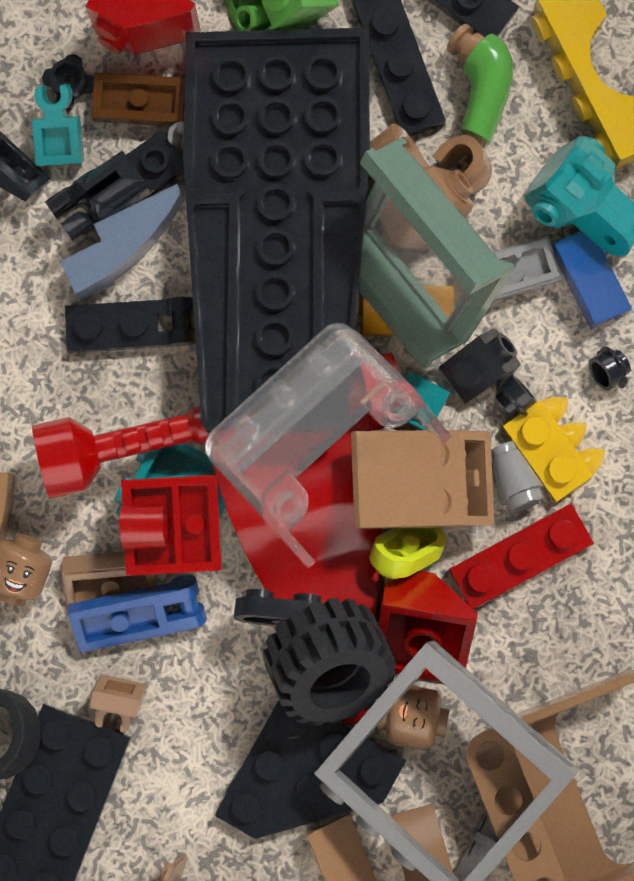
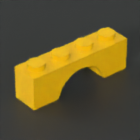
[530,0,634,170]

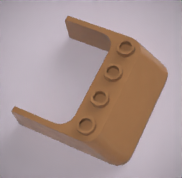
[466,669,634,881]

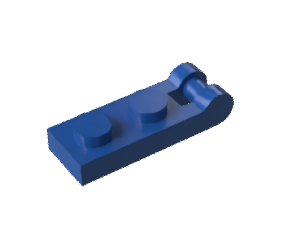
[68,575,207,653]

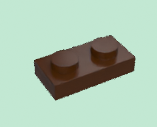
[92,72,185,126]

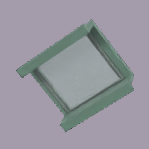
[360,137,516,370]

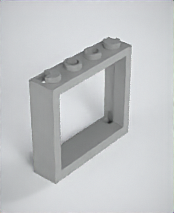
[314,641,580,881]

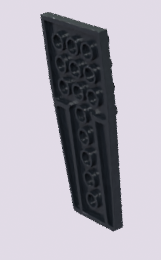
[183,28,370,435]

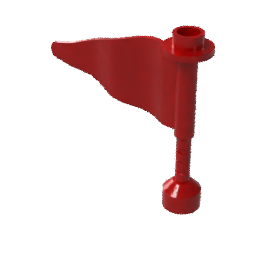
[32,340,404,725]

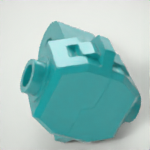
[525,136,634,256]

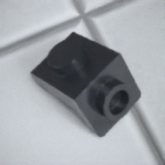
[439,328,521,404]

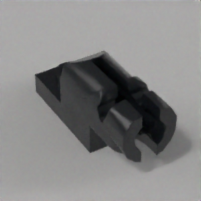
[45,130,184,241]

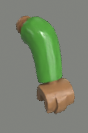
[432,24,513,195]

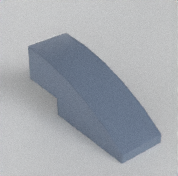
[60,184,184,301]

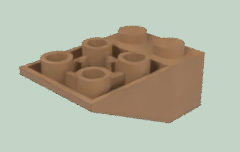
[351,430,495,529]

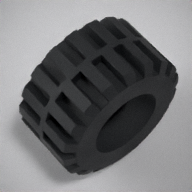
[263,598,396,726]

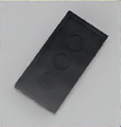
[0,703,132,881]

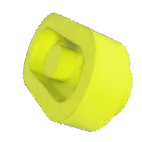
[369,528,447,579]

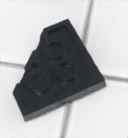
[214,700,406,839]

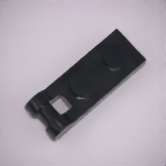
[65,297,196,353]

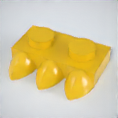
[501,397,605,503]

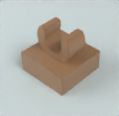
[89,674,146,733]

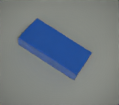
[552,231,632,330]

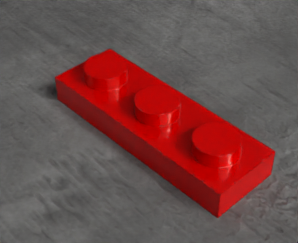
[449,503,594,609]

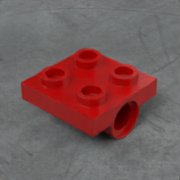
[119,475,223,576]

